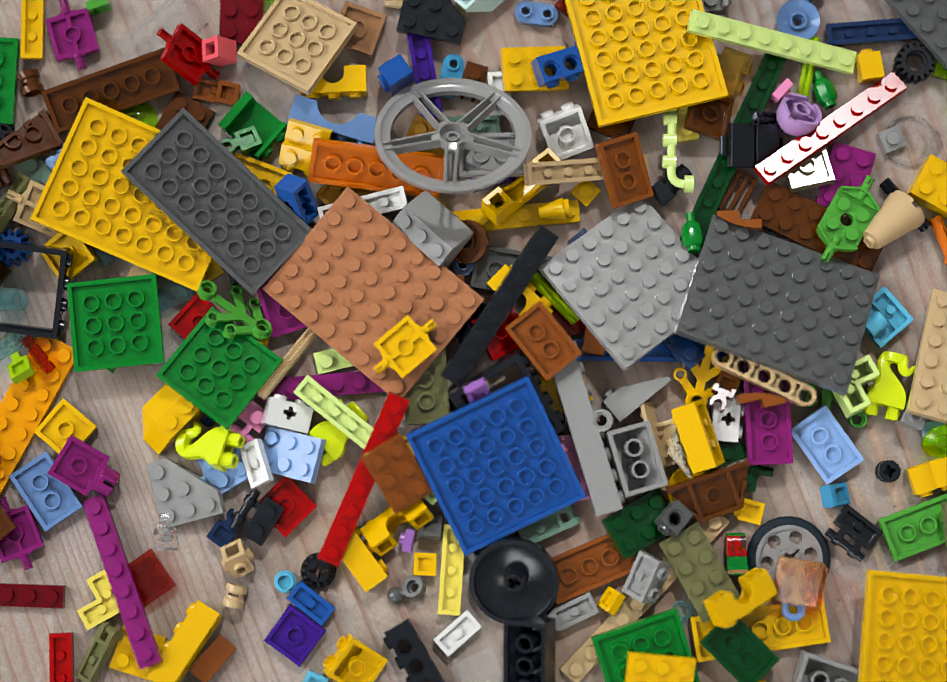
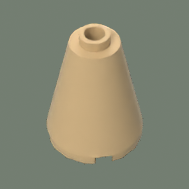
[863,190,925,249]

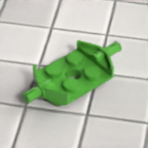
[816,175,880,263]

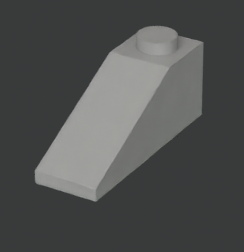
[601,377,671,423]

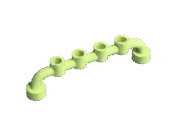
[662,109,694,193]

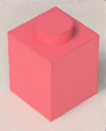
[202,35,237,67]

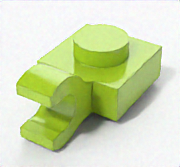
[7,349,35,385]

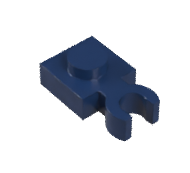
[206,508,237,547]

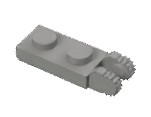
[543,591,600,632]

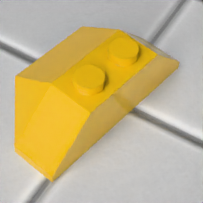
[142,384,202,455]

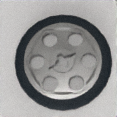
[747,516,831,600]

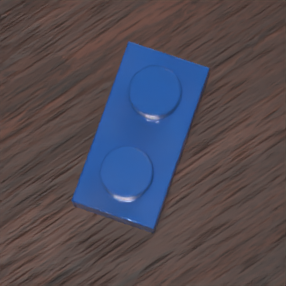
[286,580,336,626]

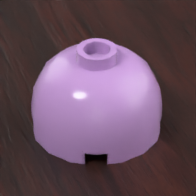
[776,93,822,136]

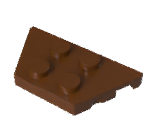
[665,458,749,523]

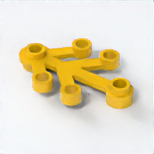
[673,345,728,405]

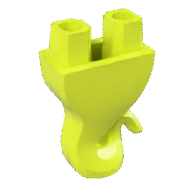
[863,351,915,421]
[309,399,369,467]
[176,421,246,472]

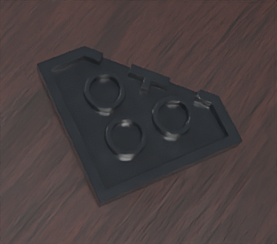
[396,0,465,46]

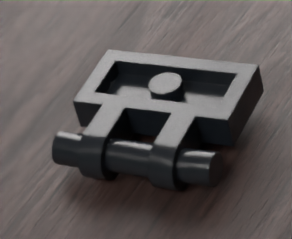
[230,489,286,546]
[824,504,883,562]

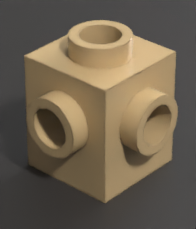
[220,539,256,579]

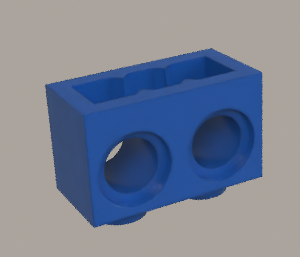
[531,45,584,89]

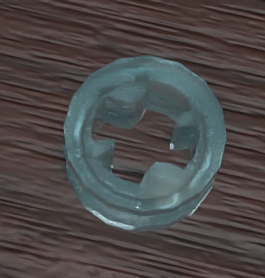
[671,600,692,621]

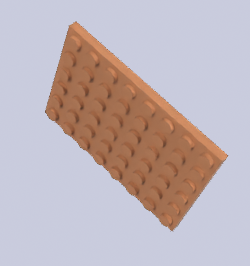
[263,187,485,398]

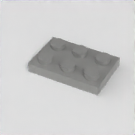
[459,132,526,178]

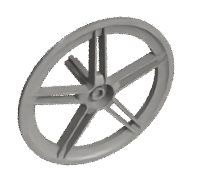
[374,78,531,193]

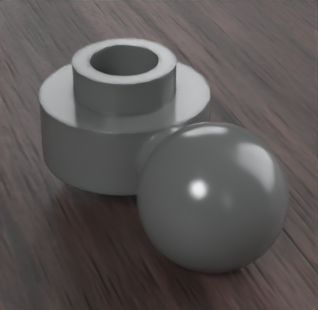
[387,576,426,604]

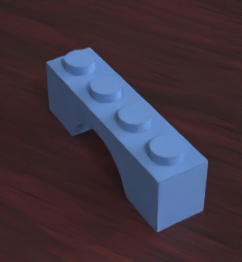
[288,95,377,146]

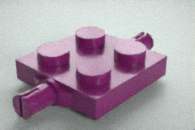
[45,0,101,71]
[0,497,45,571]

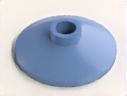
[776,0,820,39]

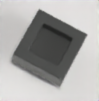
[418,515,444,540]

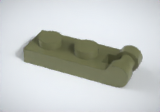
[75,620,124,682]

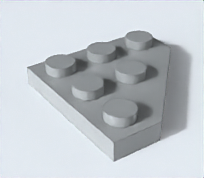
[147,458,226,529]

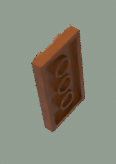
[552,533,635,605]

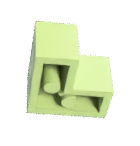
[832,355,880,418]

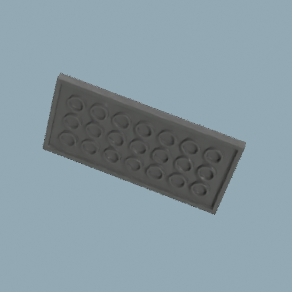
[121,108,312,296]

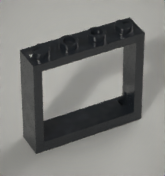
[0,240,73,339]
[448,350,565,434]

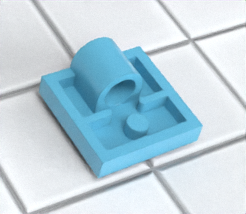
[864,286,914,348]

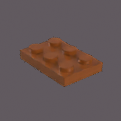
[595,132,654,208]
[505,300,582,381]
[360,433,433,515]

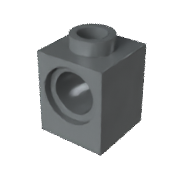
[654,499,694,537]

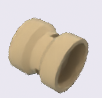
[222,582,249,609]

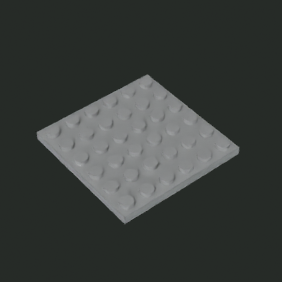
[538,199,698,371]

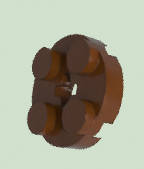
[454,220,491,264]

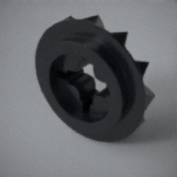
[300,553,337,589]

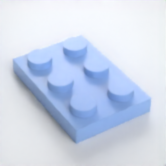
[792,404,864,485]
[263,426,326,484]

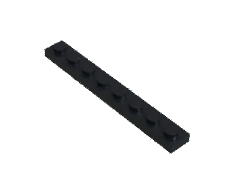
[440,225,559,387]

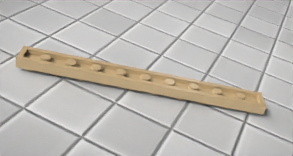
[560,516,730,682]

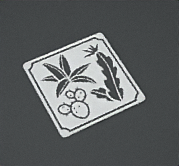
[667,427,692,478]

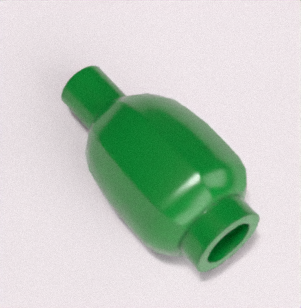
[813,70,838,110]
[681,212,704,253]

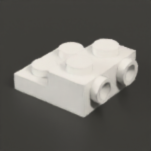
[537,102,594,160]

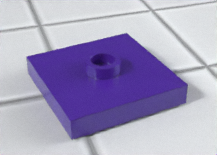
[264,604,327,667]

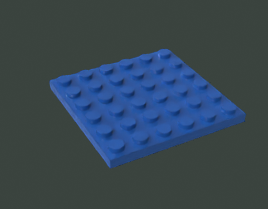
[405,375,586,556]

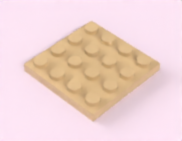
[237,0,358,96]

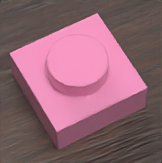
[769,78,793,104]

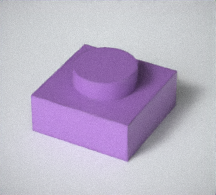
[463,378,491,404]
[399,528,416,553]

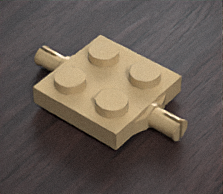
[5,180,58,237]

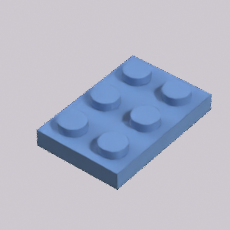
[9,451,83,532]

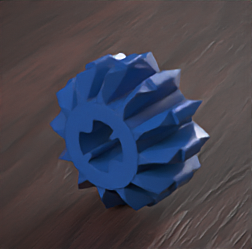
[0,229,33,267]

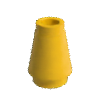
[538,197,572,219]

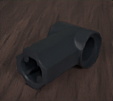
[652,163,692,207]

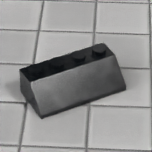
[503,616,556,682]

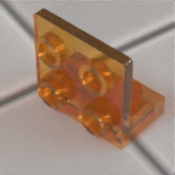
[771,556,828,612]

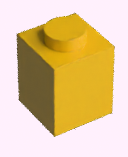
[855,49,885,84]

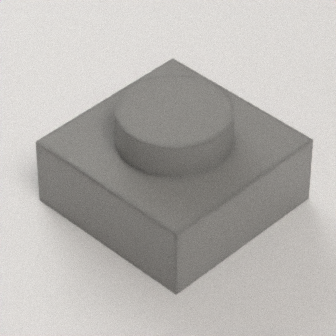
[877,125,907,155]

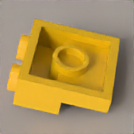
[278,118,333,176]
[323,633,388,682]

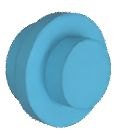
[274,570,297,593]

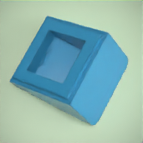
[819,482,851,508]

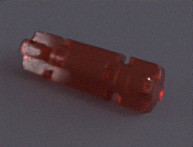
[21,335,56,374]

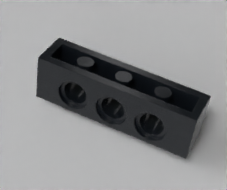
[383,618,445,682]

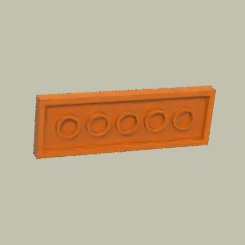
[307,137,444,199]

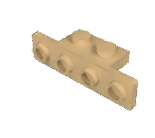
[640,402,677,491]

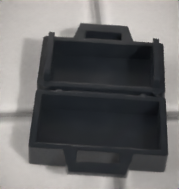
[720,123,783,168]

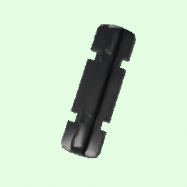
[750,110,778,124]

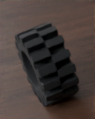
[893,41,937,84]

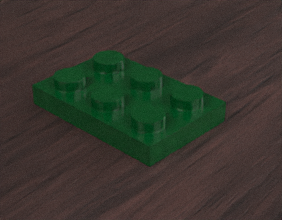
[601,488,676,560]
[699,618,780,682]

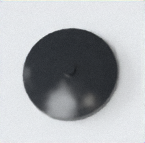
[469,537,560,624]

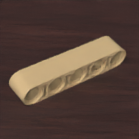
[711,349,816,407]

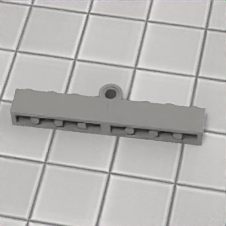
[553,336,625,516]

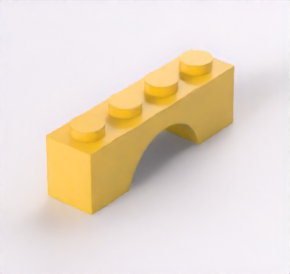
[481,148,561,226]

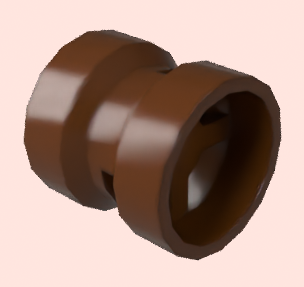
[17,69,45,97]

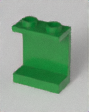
[218,91,287,161]

